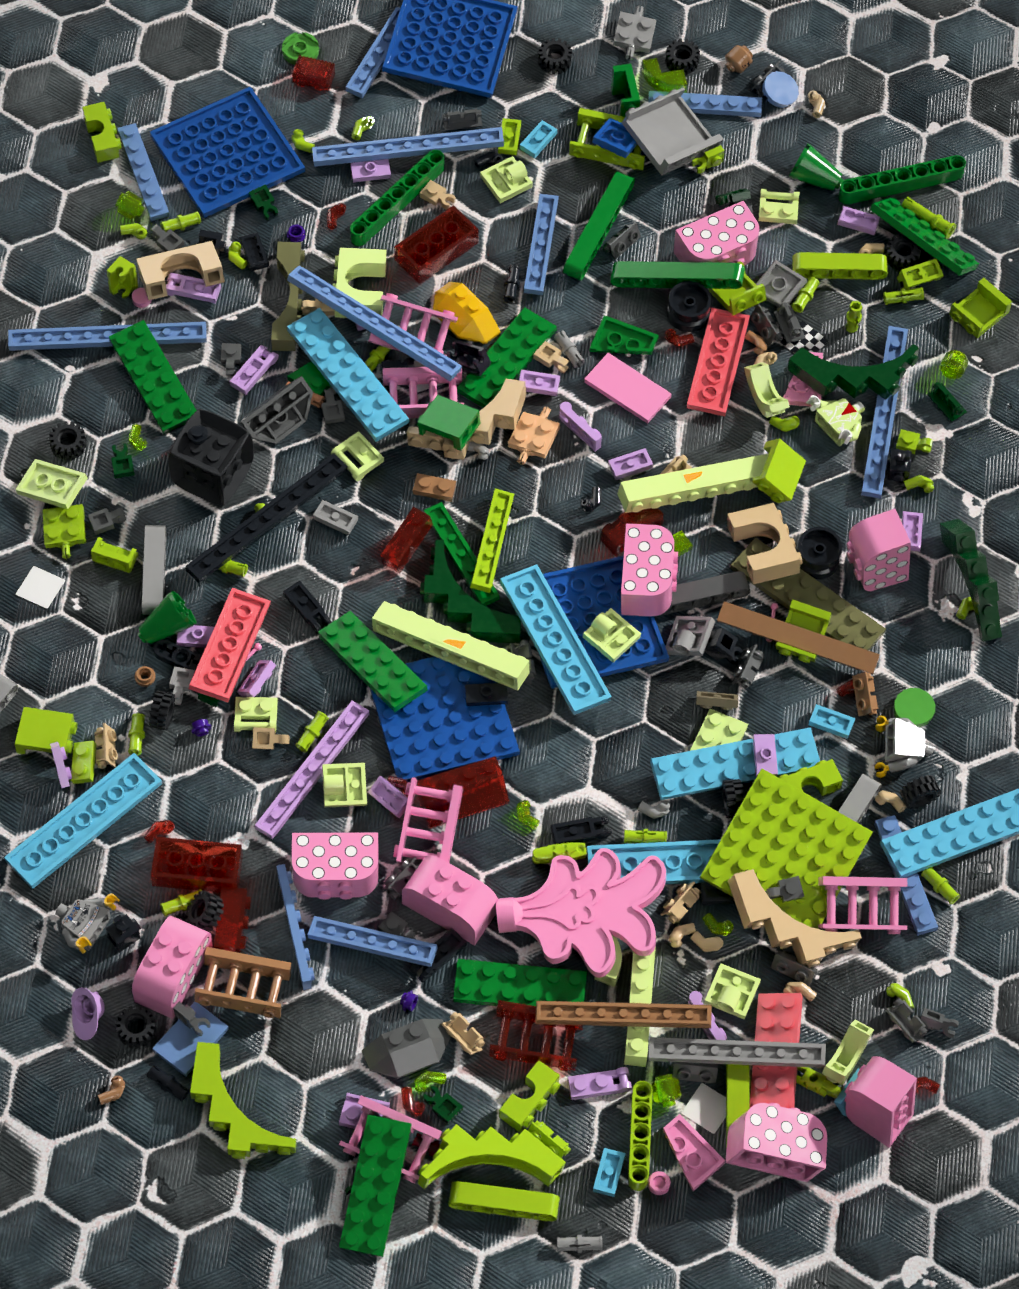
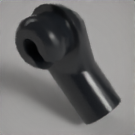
[474,151,503,168]
[581,486,602,512]

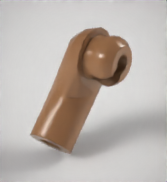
[745,330,767,355]
[98,1076,125,1105]

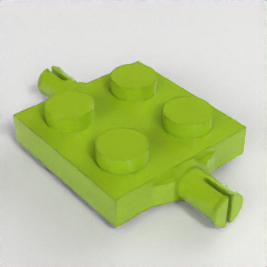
[43,504,86,559]

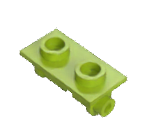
[528,1120,571,1158]

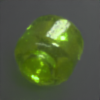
[115,191,145,220]
[940,350,968,379]
[651,1074,682,1108]

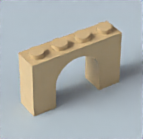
[136,241,225,300]
[727,503,803,584]

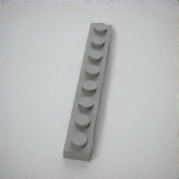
[649,1037,826,1068]

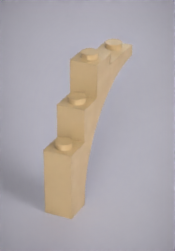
[407,379,527,460]
[728,869,862,968]

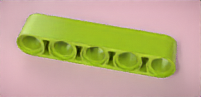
[792,252,888,280]
[726,1064,749,1149]
[628,1081,653,1191]
[448,1181,560,1222]

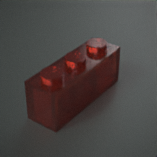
[380,506,433,574]
[601,508,664,557]
[214,887,252,953]

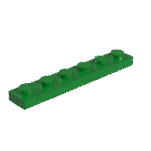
[424,502,500,606]

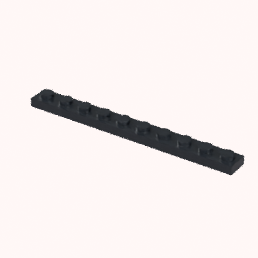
[185,454,348,583]

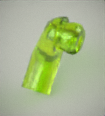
[128,424,147,451]
[516,800,540,829]
[702,913,734,936]
[414,1071,446,1092]

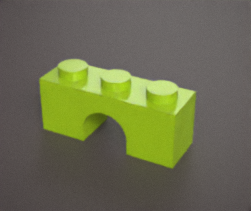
[82,102,122,163]
[778,759,843,796]
[499,1060,561,1132]

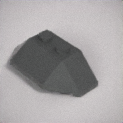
[240,376,313,444]
[361,1019,451,1079]

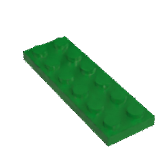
[870,198,980,276]
[457,307,557,408]
[109,320,197,435]
[318,611,428,712]
[453,959,587,1010]
[339,1115,412,1257]

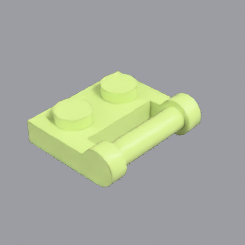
[758,189,799,224]
[331,431,384,481]
[234,697,278,733]

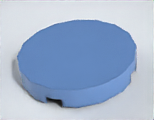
[762,71,799,108]

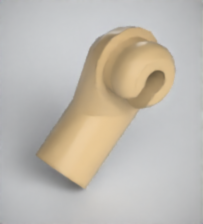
[808,90,825,118]
[859,243,884,254]
[783,982,817,1002]

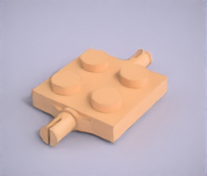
[508,407,560,465]

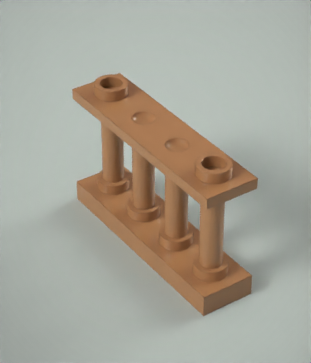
[195,947,291,1018]

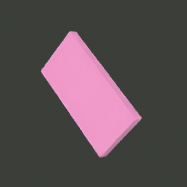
[584,353,671,424]

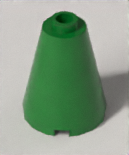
[789,143,844,191]
[138,591,197,644]

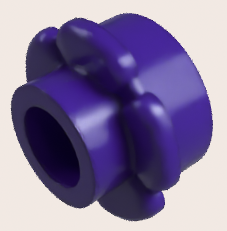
[287,225,306,242]
[191,719,211,737]
[400,990,418,1011]

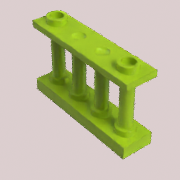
[569,108,645,170]

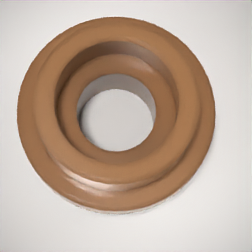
[135,666,156,687]

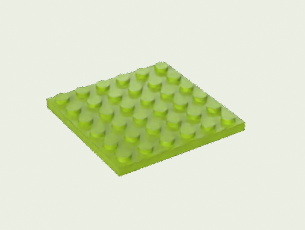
[699,768,873,929]

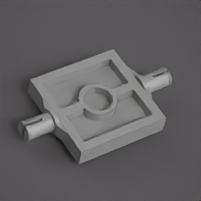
[613,6,657,60]

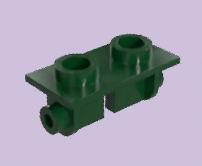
[927,382,967,422]

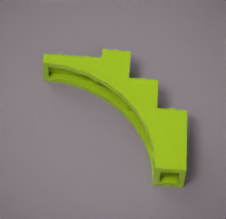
[190,1042,297,1159]
[417,1124,566,1189]

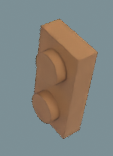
[413,473,456,502]

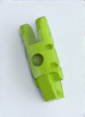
[532,843,587,864]
[796,1067,841,1099]

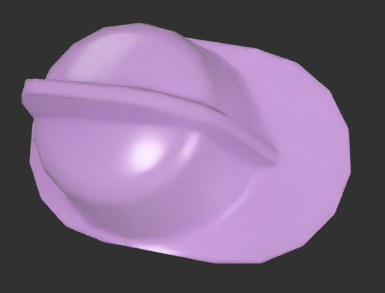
[71,987,105,1040]

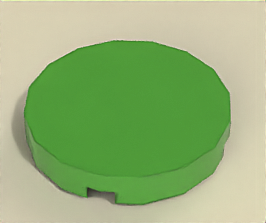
[282,32,319,66]
[894,688,935,728]

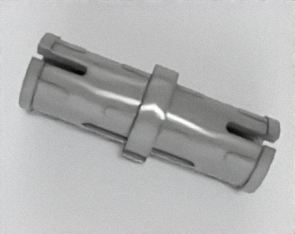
[554,331,585,368]
[557,1235,602,1253]

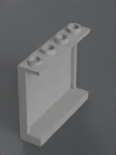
[622,87,724,175]

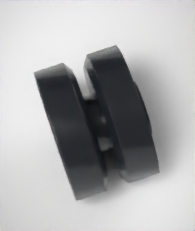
[667,281,712,332]
[797,527,842,579]

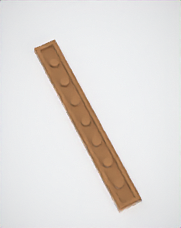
[717,601,880,675]
[535,1001,712,1028]

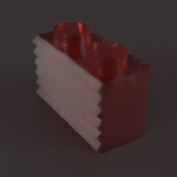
[292,55,335,91]

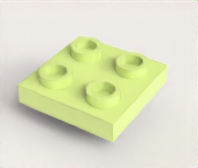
[480,156,533,203]
[583,608,641,663]
[322,763,367,807]
[704,963,761,1019]

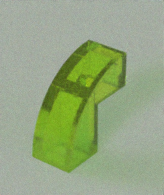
[641,58,688,93]

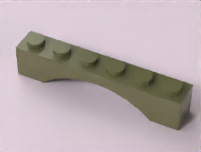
[271,242,305,351]

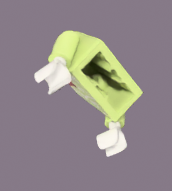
[806,395,865,447]

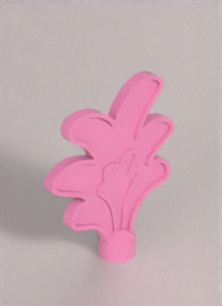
[496,848,667,978]

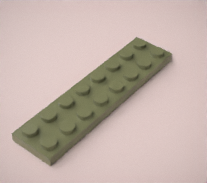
[730,538,886,651]

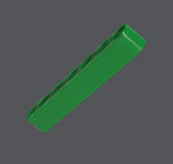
[350,150,444,246]
[838,155,966,204]
[563,172,635,280]
[610,261,745,289]

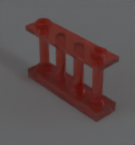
[489,1000,583,1072]

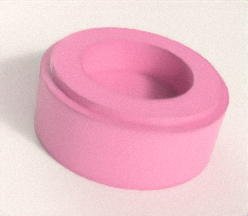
[132,288,152,308]
[648,1171,671,1195]

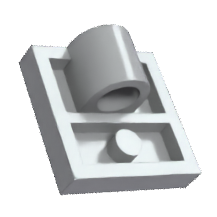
[665,616,715,656]

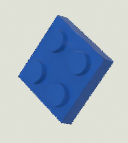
[592,118,638,158]

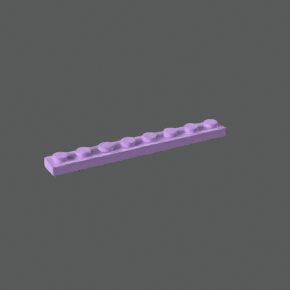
[255,701,369,840]

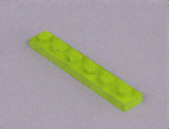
[470,488,514,593]

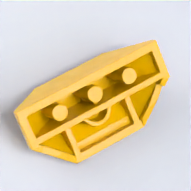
[433,282,501,344]

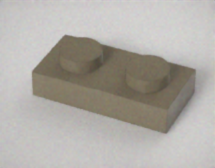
[696,691,738,710]

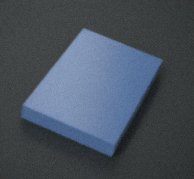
[152,1002,229,1077]

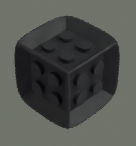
[168,409,254,505]

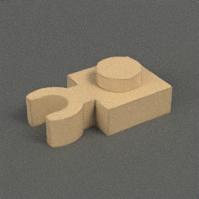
[420,180,456,210]

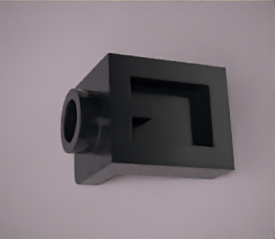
[199,229,226,260]

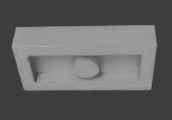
[313,500,358,536]

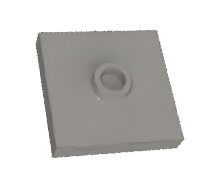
[756,260,807,308]

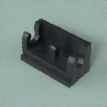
[447,340,491,377]

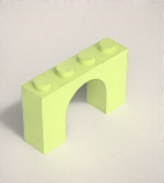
[331,248,386,318]

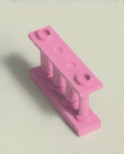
[368,293,458,356]
[383,367,464,419]
[393,777,463,864]
[818,876,907,934]
[339,1095,443,1184]

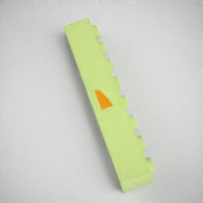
[617,454,769,513]
[372,601,530,691]

